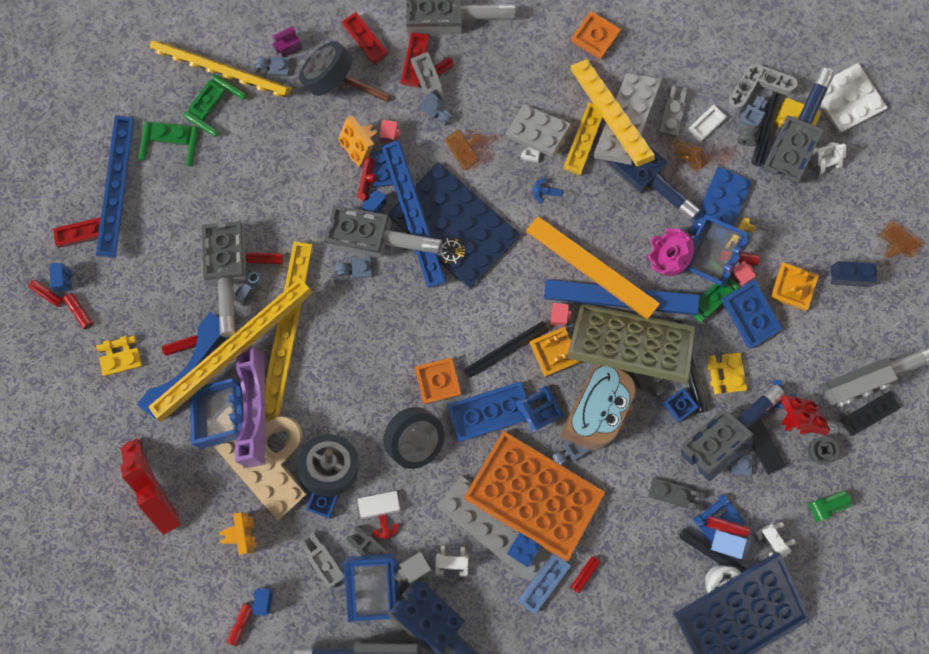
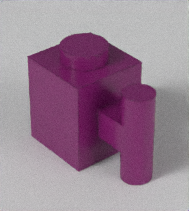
[272,26,302,57]

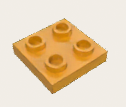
[338,115,377,167]
[770,262,819,311]
[529,327,580,377]
[219,512,257,555]

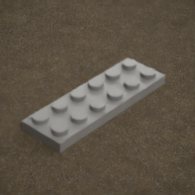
[594,73,662,165]
[437,476,552,582]

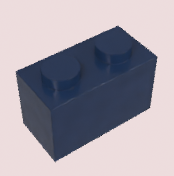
[831,261,877,287]

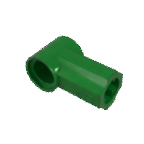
[808,491,852,522]

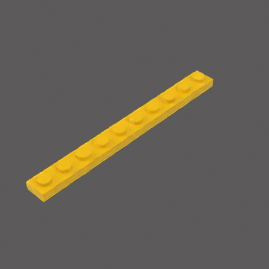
[265,241,313,425]
[149,278,313,422]

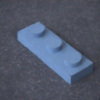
[518,554,571,615]

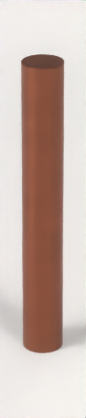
[343,76,391,102]

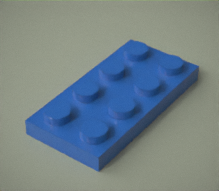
[689,167,752,248]
[447,381,526,442]

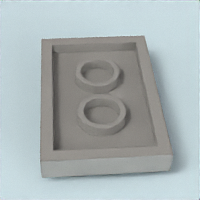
[505,105,572,157]

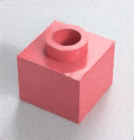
[379,120,401,144]
[731,261,756,286]
[550,303,571,327]

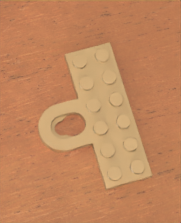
[208,406,308,521]

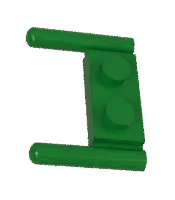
[183,74,247,137]
[138,121,199,167]
[672,259,741,323]

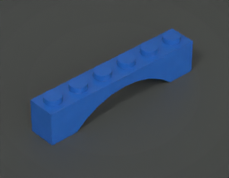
[137,312,229,419]

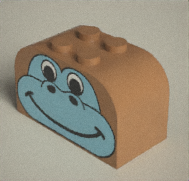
[560,364,635,451]

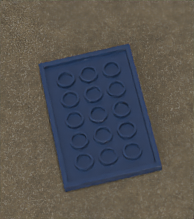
[387,162,521,289]
[673,551,810,654]

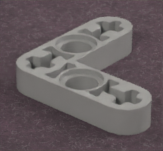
[729,64,798,112]

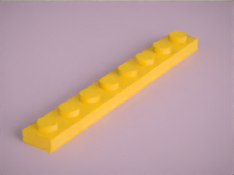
[149,40,292,97]
[571,59,655,167]

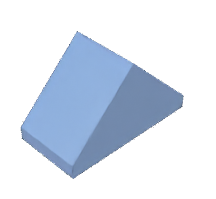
[711,530,751,560]

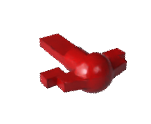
[371,515,399,539]

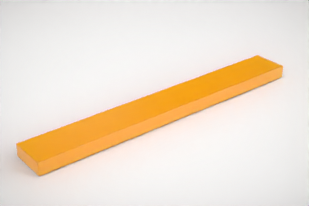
[526,216,660,320]

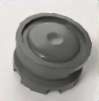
[808,436,840,465]

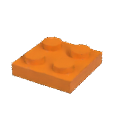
[570,11,621,60]
[415,357,461,405]

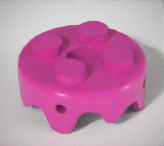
[648,228,694,276]

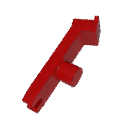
[356,157,377,203]

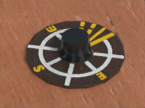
[438,237,465,265]

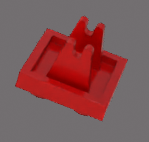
[780,395,831,435]

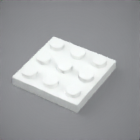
[810,63,887,134]

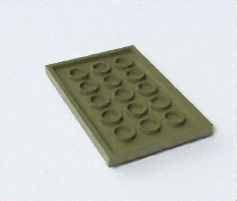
[567,303,695,384]

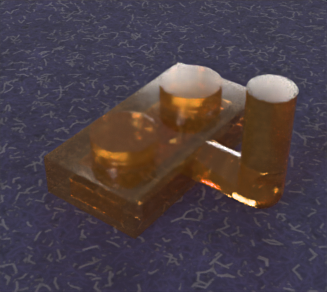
[444,129,487,171]
[672,138,711,172]
[879,220,922,259]

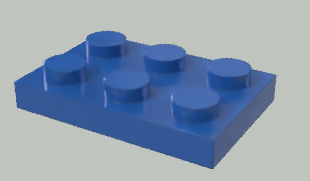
[721,280,782,349]

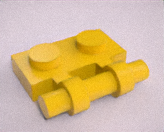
[96,335,142,377]
[707,352,747,395]

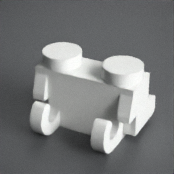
[810,142,846,174]
[755,521,796,557]
[435,545,468,576]

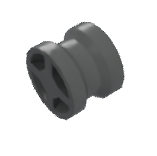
[737,125,759,146]

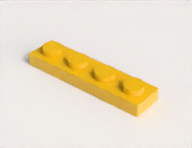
[563,102,602,176]

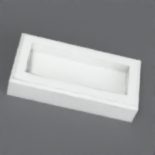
[688,105,727,142]
[358,491,400,519]

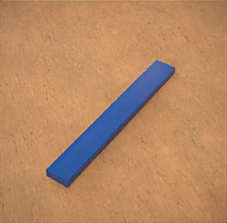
[96,115,134,258]
[381,140,446,288]
[544,279,699,315]

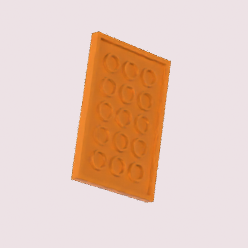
[463,431,605,562]

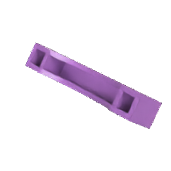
[235,346,265,468]

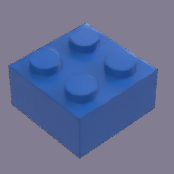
[362,190,388,213]
[50,263,73,292]
[662,388,698,423]
[306,493,339,519]
[506,532,541,567]
[252,587,274,616]

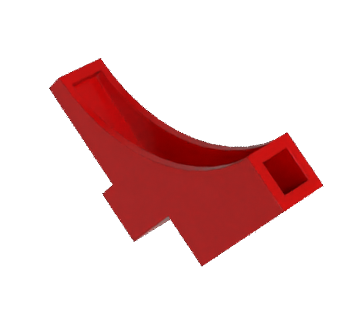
[120,438,181,535]

